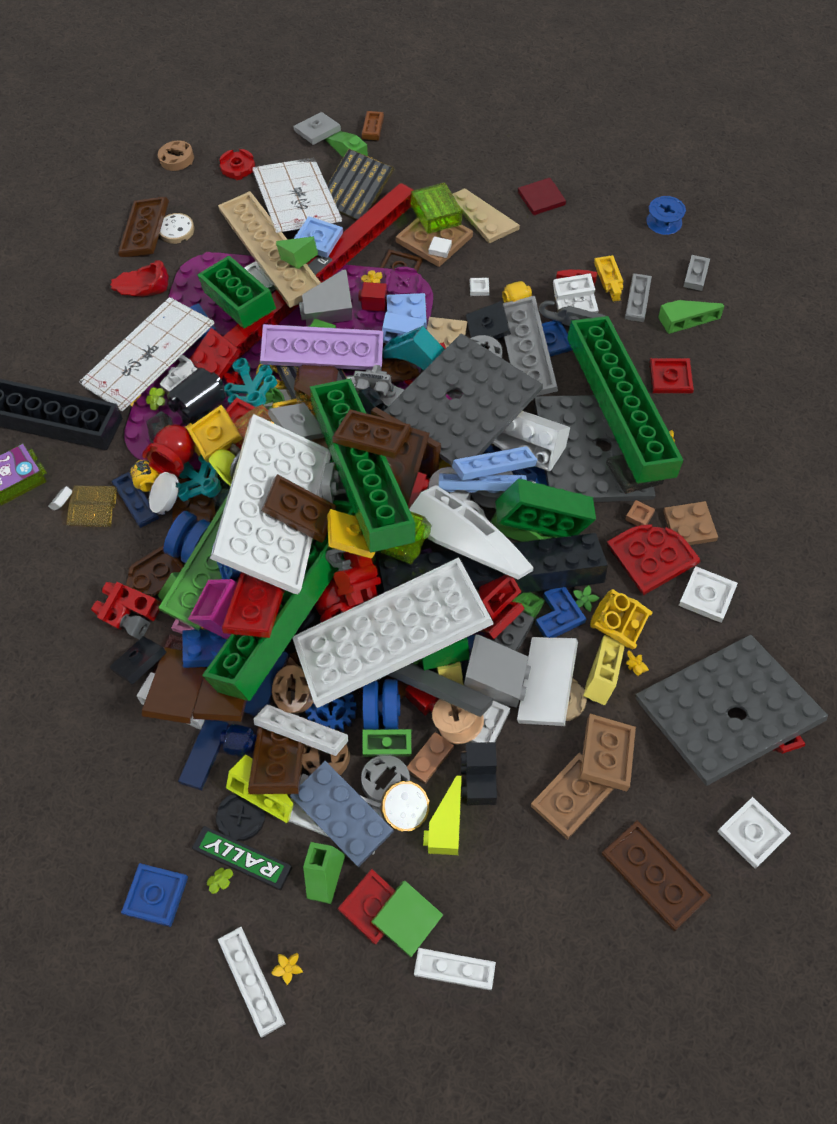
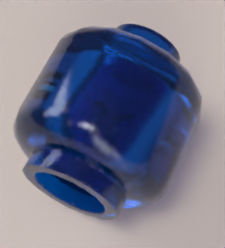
[220,724,257,757]

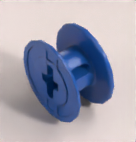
[647,196,686,235]

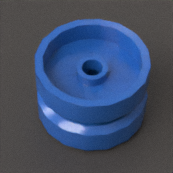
[163,511,211,564]
[363,679,400,730]

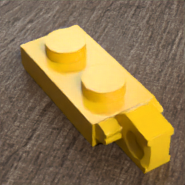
[594,255,623,301]

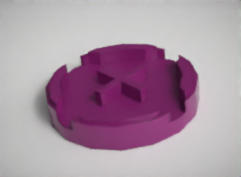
[385,267,422,295]

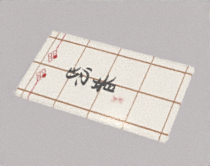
[253,158,342,233]
[79,297,214,411]

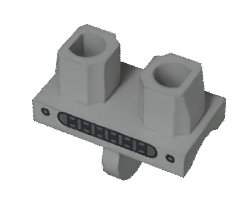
[354,365,394,398]

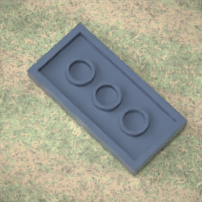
[290,761,394,867]

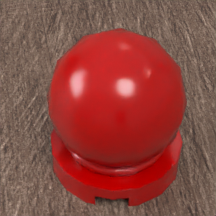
[142,424,196,477]
[314,577,361,623]

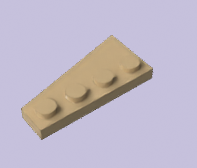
[450,188,520,243]

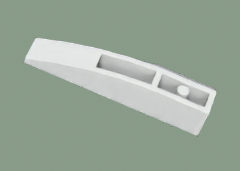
[452,393,570,471]
[409,485,533,579]

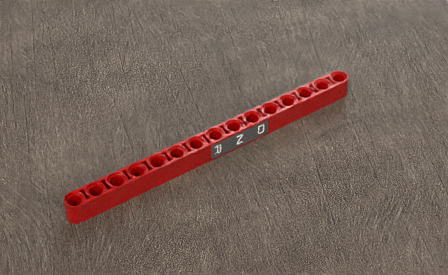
[223,183,418,361]

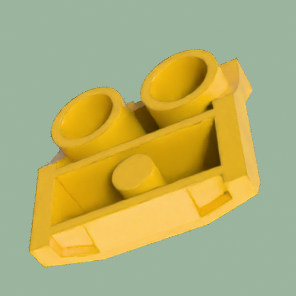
[590,589,653,650]

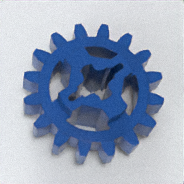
[305,694,357,732]

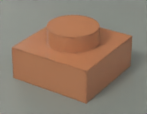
[625,500,655,526]

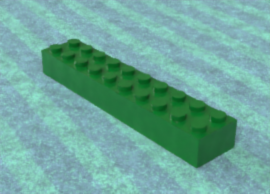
[567,316,683,484]
[310,378,415,553]
[202,500,355,701]

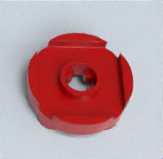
[220,149,255,180]

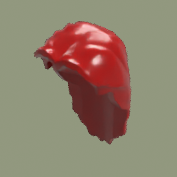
[110,260,169,296]

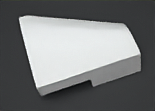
[160,354,197,394]

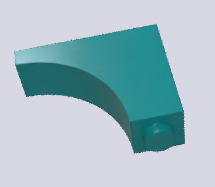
[382,326,445,370]

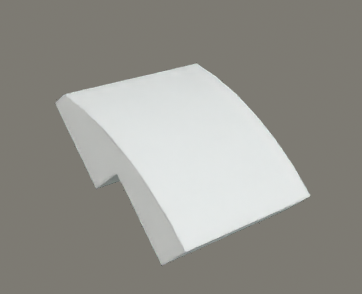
[553,273,599,313]

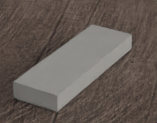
[625,273,652,322]

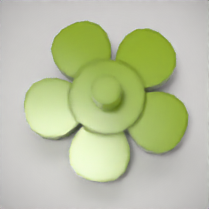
[146,387,165,410]
[207,868,233,894]

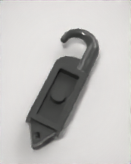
[539,300,614,326]

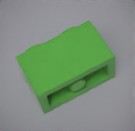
[363,729,411,757]

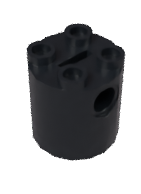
[167,368,226,426]

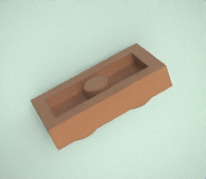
[407,732,454,784]

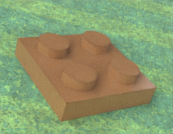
[663,501,718,545]

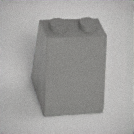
[299,270,352,326]
[464,634,531,708]

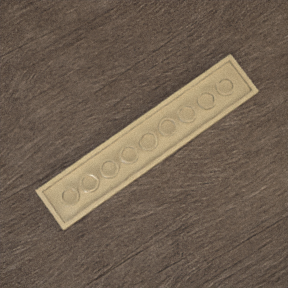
[218,191,321,308]

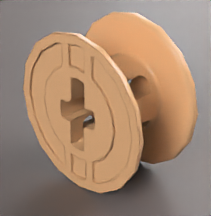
[432,699,484,744]

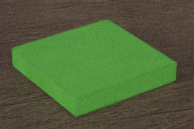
[371,881,443,957]

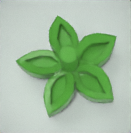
[573,585,600,611]

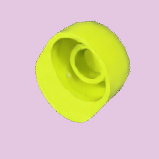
[209,449,236,487]

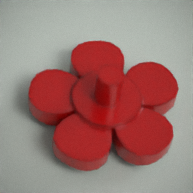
[224,371,244,385]

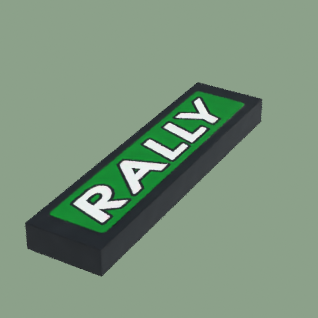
[192,826,292,891]

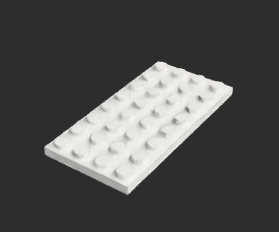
[210,414,331,594]
[292,558,493,708]

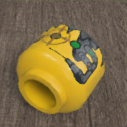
[130,460,159,492]

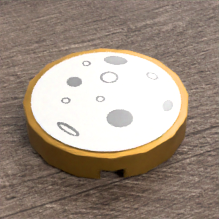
[380,781,429,831]

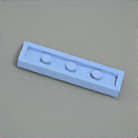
[452,446,538,480]
[439,473,527,493]

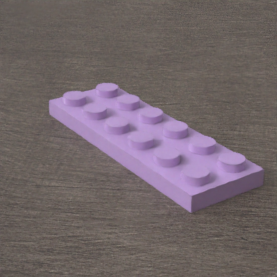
[260,324,383,371]

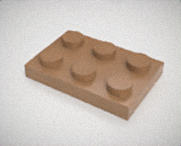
[580,714,636,792]
[531,753,615,840]

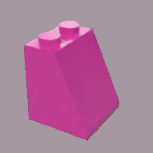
[188,579,237,639]

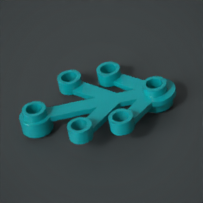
[224,358,278,409]
[176,455,222,501]

